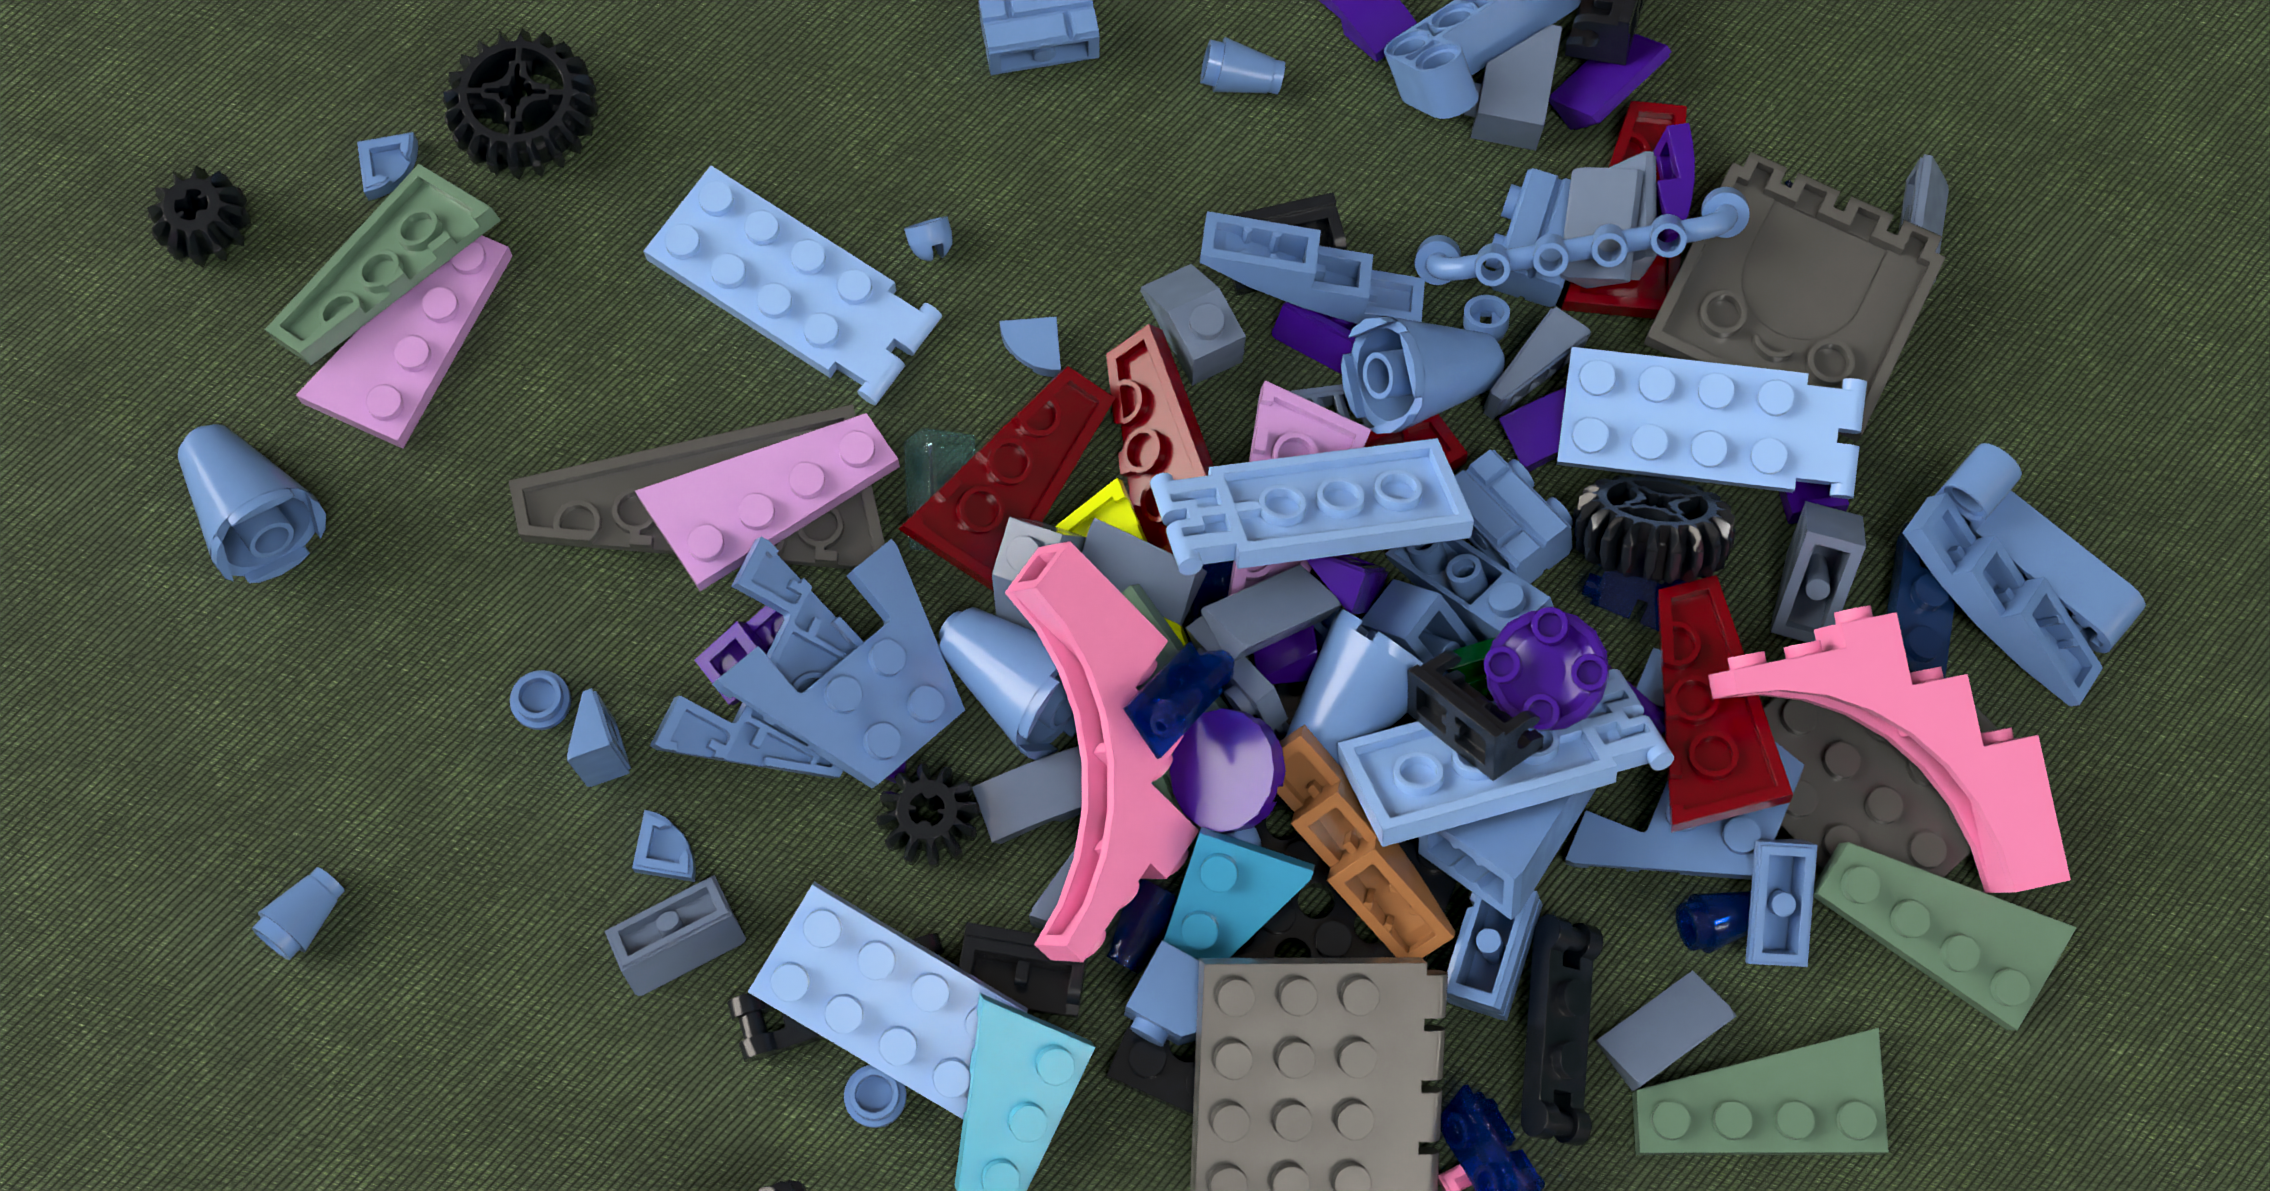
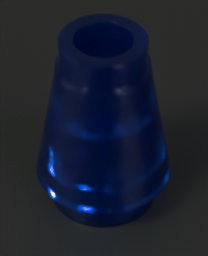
[1106,879,1178,973]
[1676,891,1751,954]

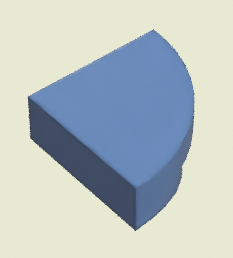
[357,132,418,200]
[999,317,1061,377]
[632,810,696,882]

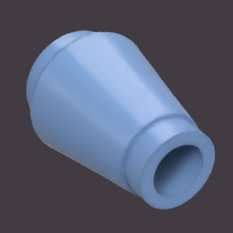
[1200,37,1285,95]
[252,867,345,960]

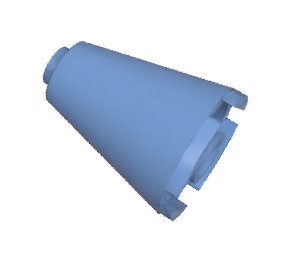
[1341,316,1505,434]
[178,424,326,583]
[939,607,1076,760]
[1285,609,1424,768]

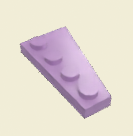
[296,235,512,449]
[1228,381,1372,596]
[635,413,900,591]

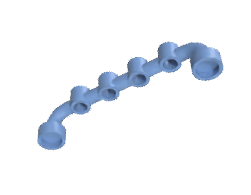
[1415,187,1749,286]

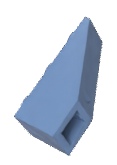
[1385,539,1554,642]

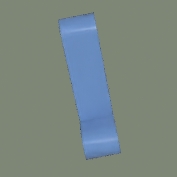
[1384,0,1581,119]
[1934,443,2146,653]

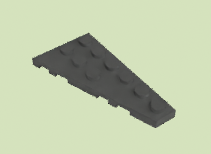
[509,404,885,569]

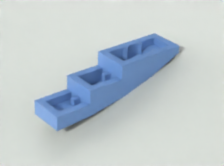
[1200,211,1425,324]
[1902,493,2103,707]

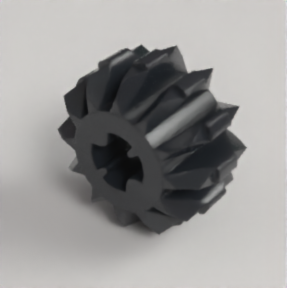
[147,165,252,268]
[876,764,980,868]

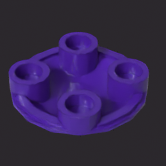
[1484,607,1609,732]

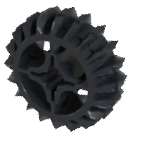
[443,28,598,180]
[1572,474,1736,584]

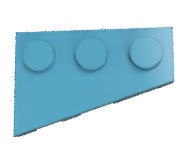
[955,993,1096,1191]

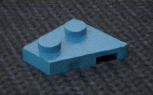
[1164,827,1315,959]

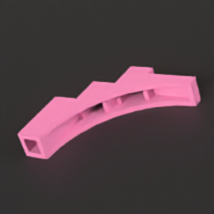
[1005,541,1199,962]
[1708,605,2071,893]

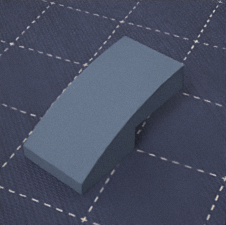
[972,746,1082,844]

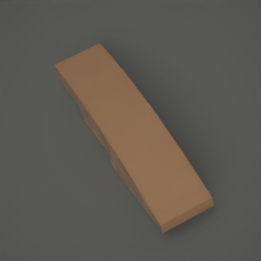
[1277,724,1455,958]

